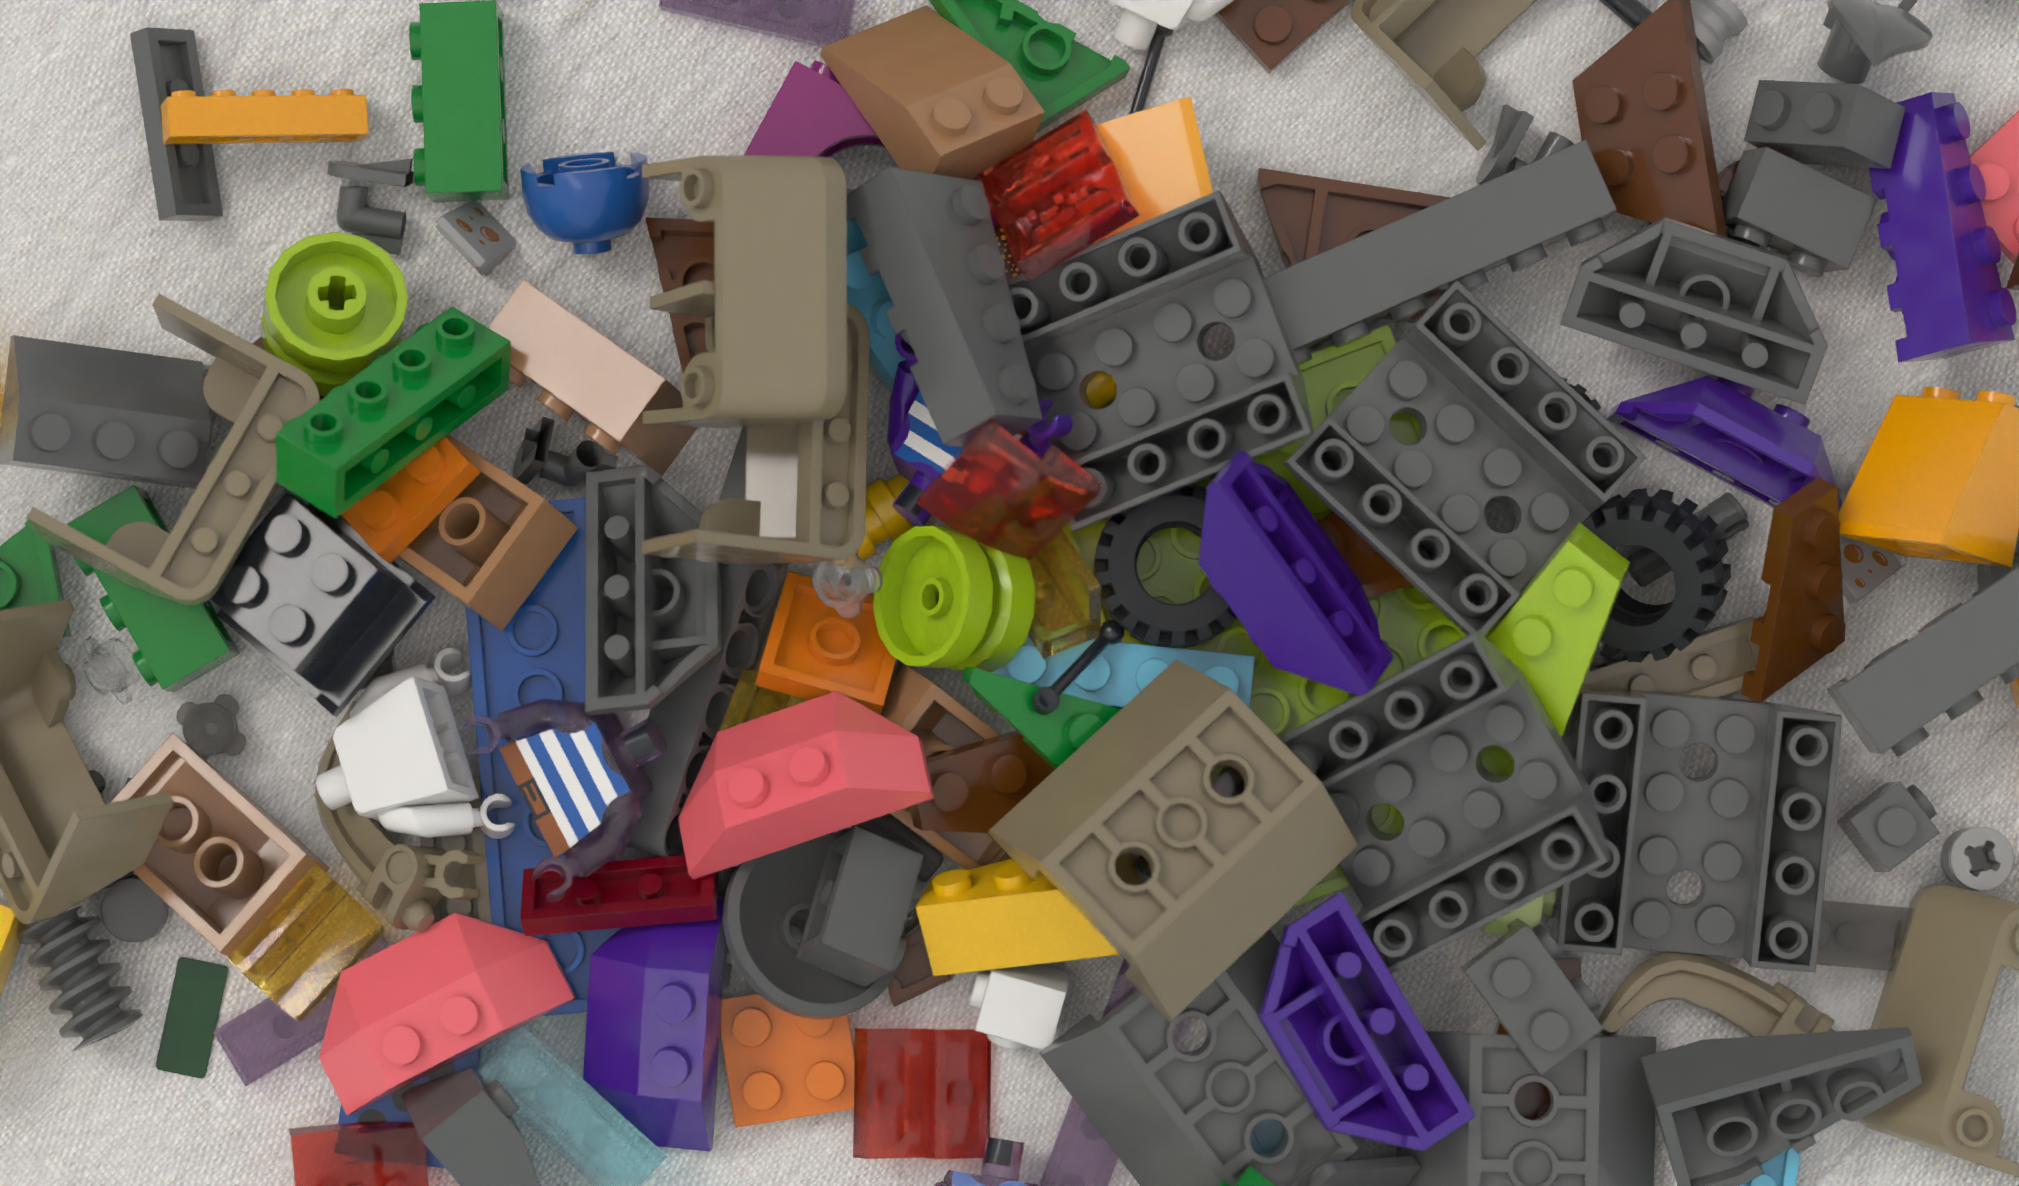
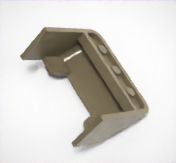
[1351,0,1537,151]
[642,155,847,428]
[642,280,870,564]
[27,294,321,605]
[0,599,174,924]
[1858,884,2019,1177]

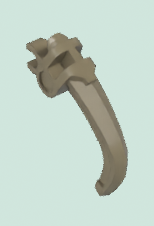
[314,701,483,931]
[1598,951,1836,1037]

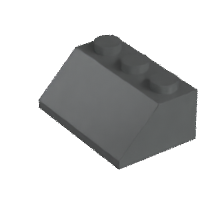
[0,335,212,488]

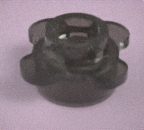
[176,694,247,760]

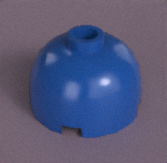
[520,152,650,255]

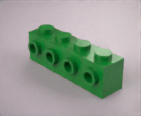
[275,307,511,519]

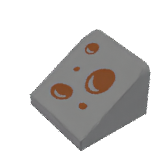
[435,201,517,276]
[1840,536,1903,604]

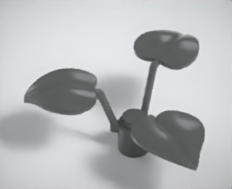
[1817,0,1933,84]

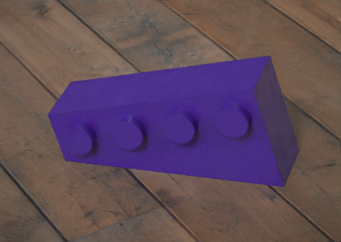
[1869,92,2016,363]

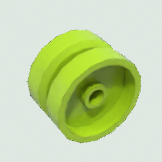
[261,232,408,397]
[873,526,1035,672]

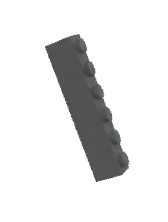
[1265,139,1617,365]

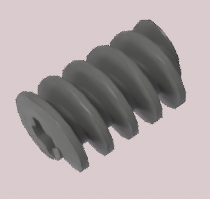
[17,906,143,1052]

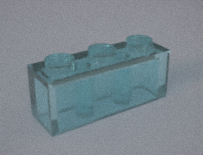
[479,1025,667,1186]

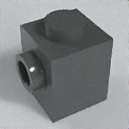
[1836,781,1940,872]

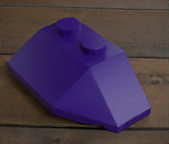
[1607,376,1842,511]
[1198,450,1394,696]
[1258,892,1476,1151]
[583,896,726,1152]

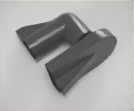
[1476,104,1574,185]
[327,158,414,255]
[512,417,618,486]

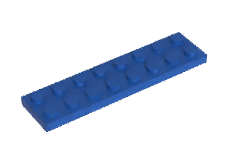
[466,497,621,1016]

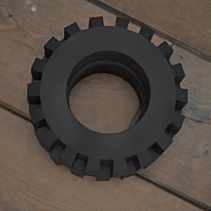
[1094,485,1237,648]
[1581,488,1731,663]

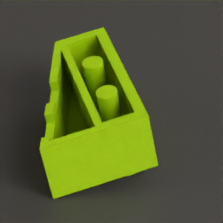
[1484,522,1630,740]

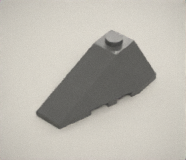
[1640,1027,1923,1186]
[401,1068,541,1186]

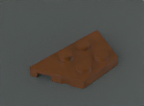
[1572,0,1727,237]
[1257,168,1451,323]

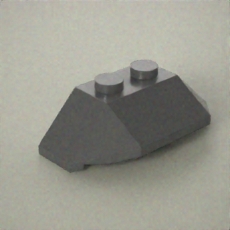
[1560,217,1828,405]
[585,465,722,716]

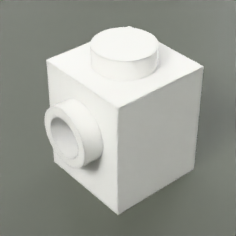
[969,964,1071,1050]

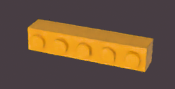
[161,89,369,144]

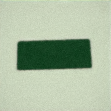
[156,957,228,1078]

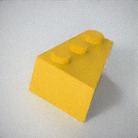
[916,853,1140,976]

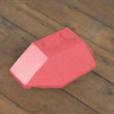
[678,691,935,880]
[319,913,576,1116]

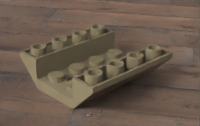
[988,659,1358,1023]

